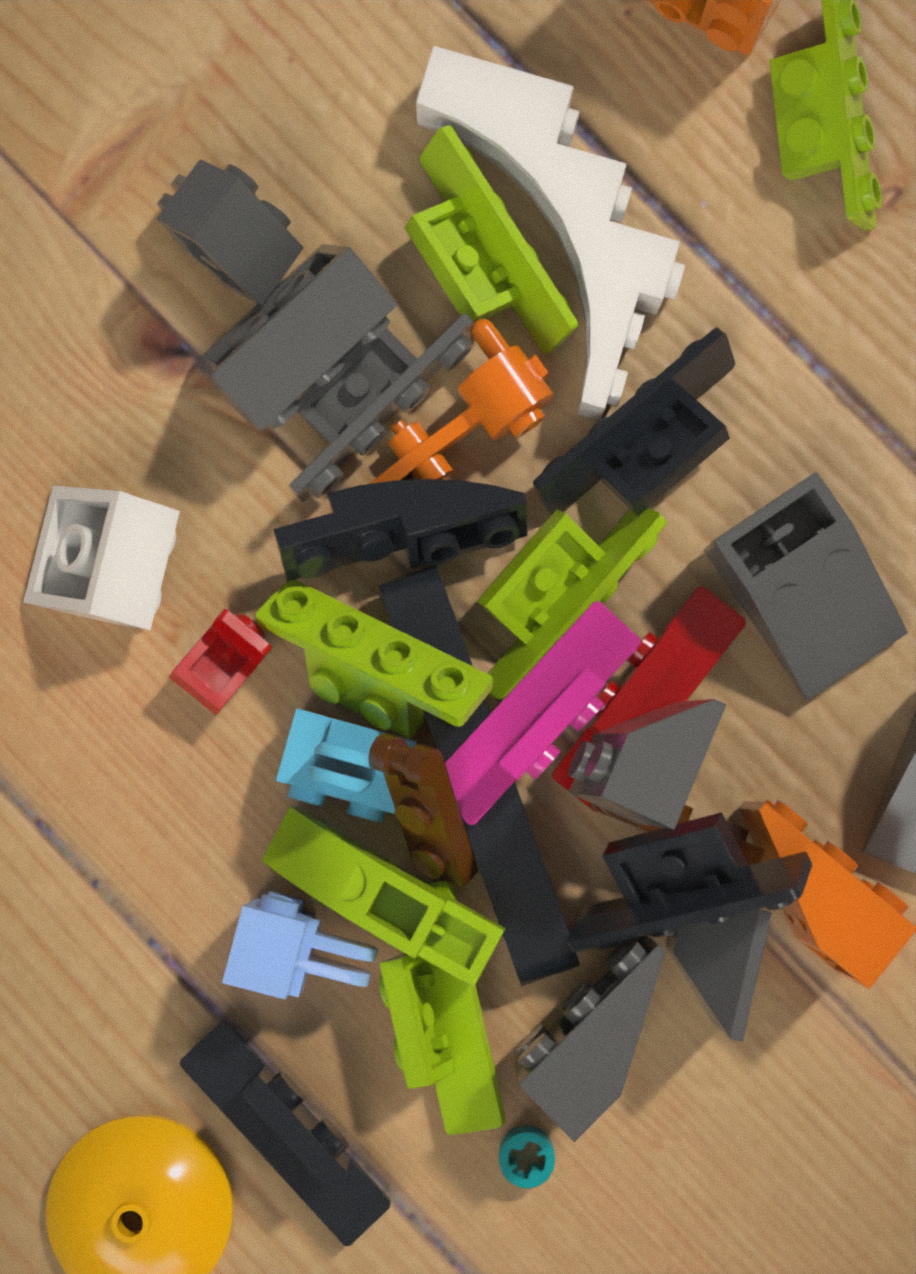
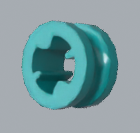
[499,1125,555,1189]

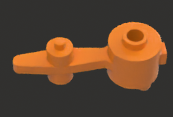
[369,319,555,484]

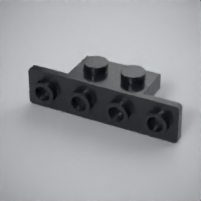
[533,327,735,516]
[566,812,813,952]
[180,1021,391,1246]

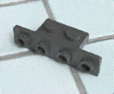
[289,313,474,502]

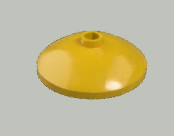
[46,1114,234,1274]

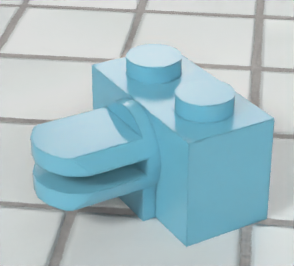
[276,708,418,823]

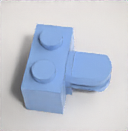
[222,891,378,1000]

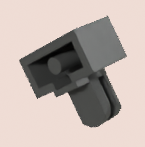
[156,159,304,306]

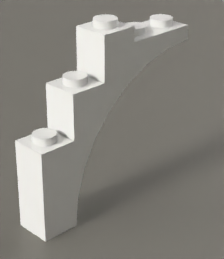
[416,46,685,420]

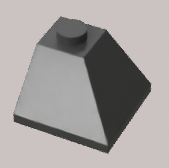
[665,908,772,1042]

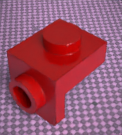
[169,609,272,716]

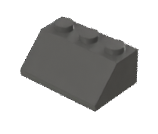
[192,244,398,431]

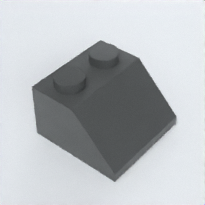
[568,699,727,829]

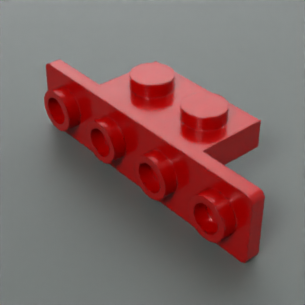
[552,586,746,812]

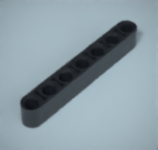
[378,565,580,987]

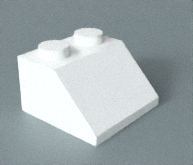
[23,486,180,630]

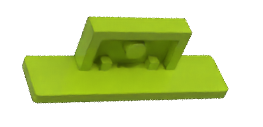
[769,0,882,231]
[404,125,578,354]
[477,508,667,703]
[255,579,493,740]
[379,880,506,1135]

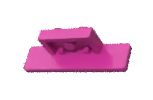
[445,601,641,825]

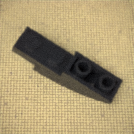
[273,479,527,582]

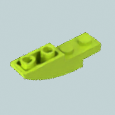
[261,806,506,987]

